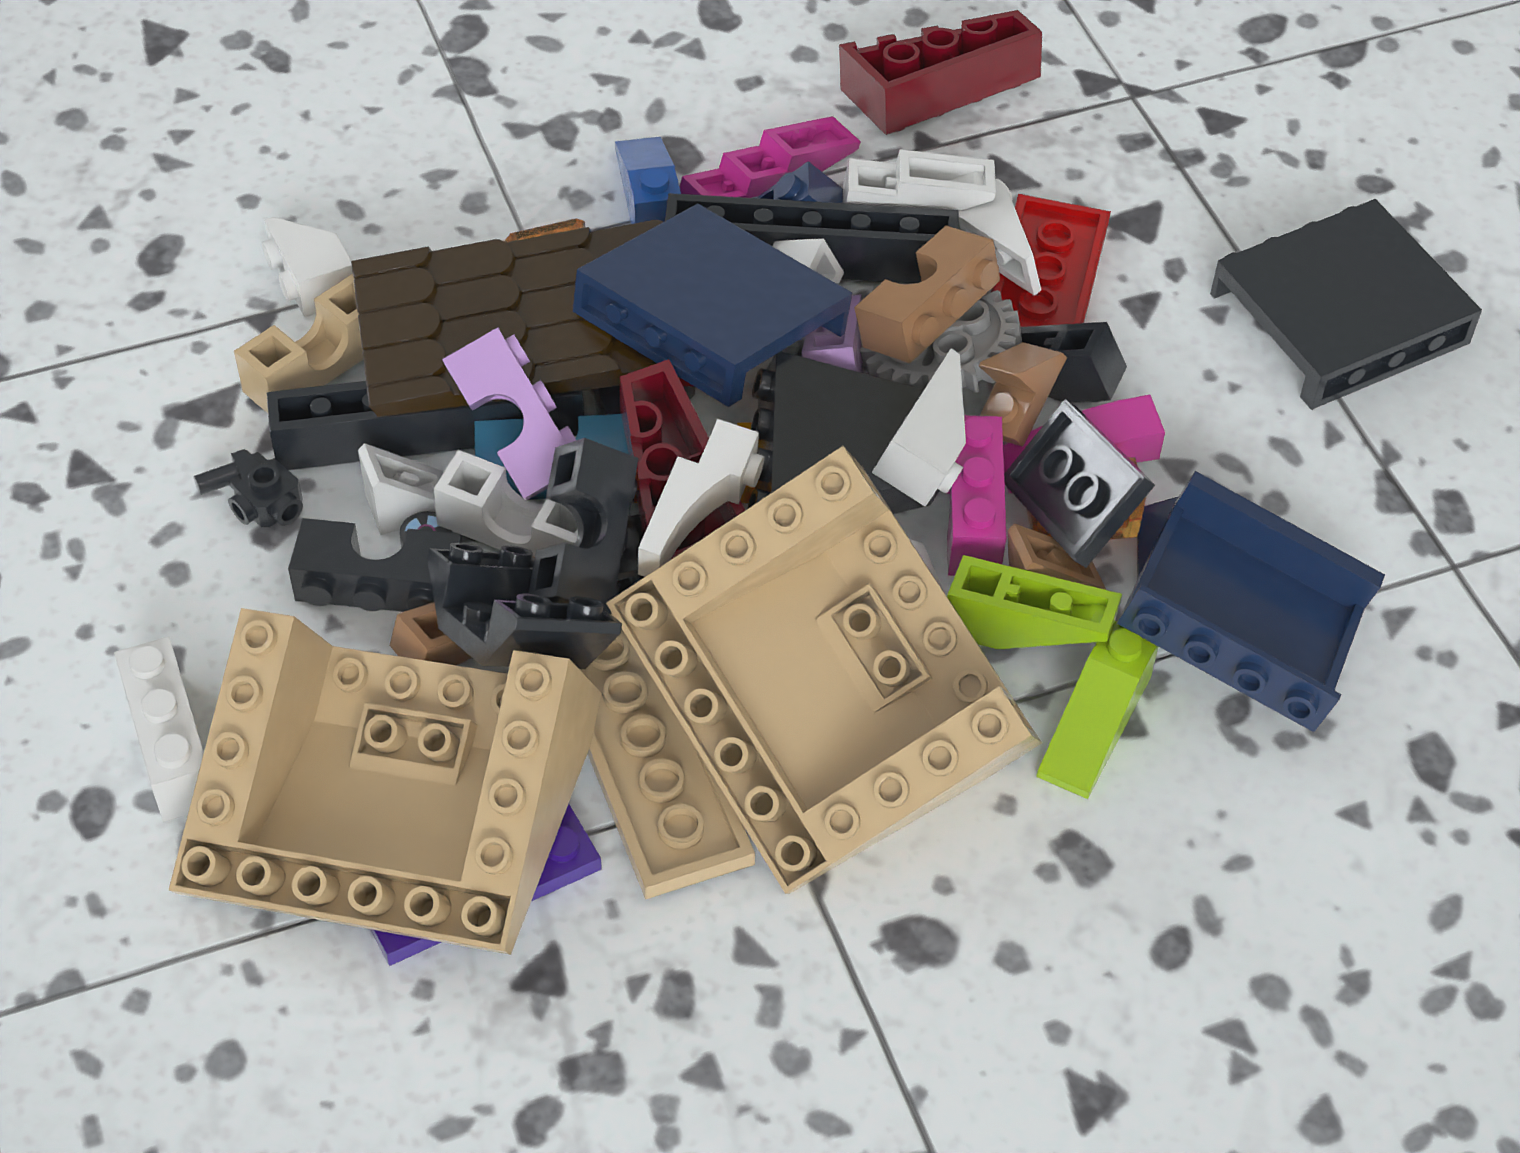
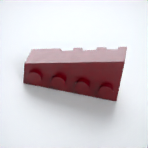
[839,10,1042,135]
[620,359,746,560]

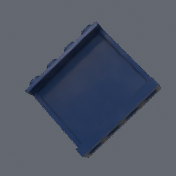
[573,204,853,408]
[1117,471,1385,732]

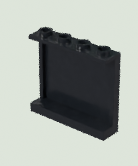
[1210,199,1482,410]

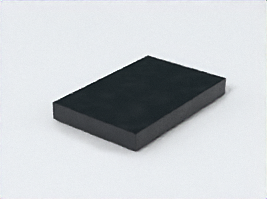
[1004,399,1155,568]

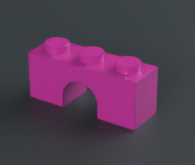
[947,415,1007,576]

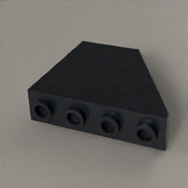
[747,351,940,514]

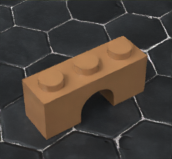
[854,226,1000,363]

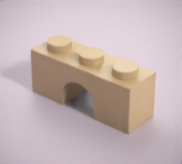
[234,274,363,413]

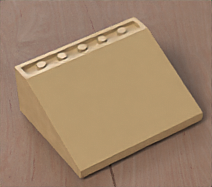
[606,446,1042,894]
[169,608,602,955]

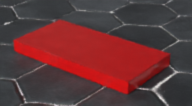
[991,194,1111,327]

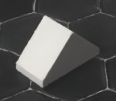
[358,443,443,535]

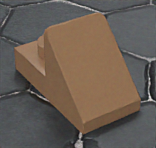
[979,342,1067,447]
[1008,523,1106,590]

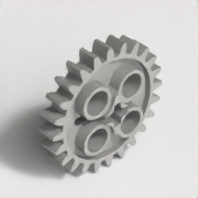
[860,290,1022,393]

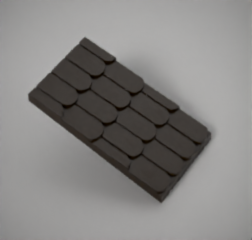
[351,220,680,417]

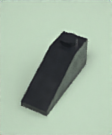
[1020,322,1127,402]

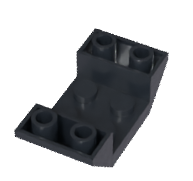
[427,542,622,669]

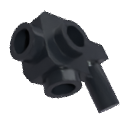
[193,449,303,527]

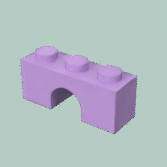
[442,328,576,501]

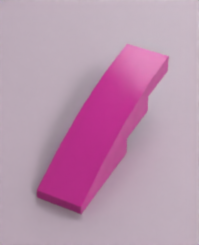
[679,116,861,198]

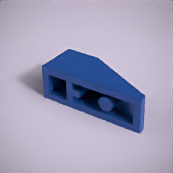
[615,137,681,224]

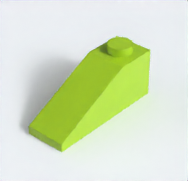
[947,555,1122,649]
[1036,621,1159,799]

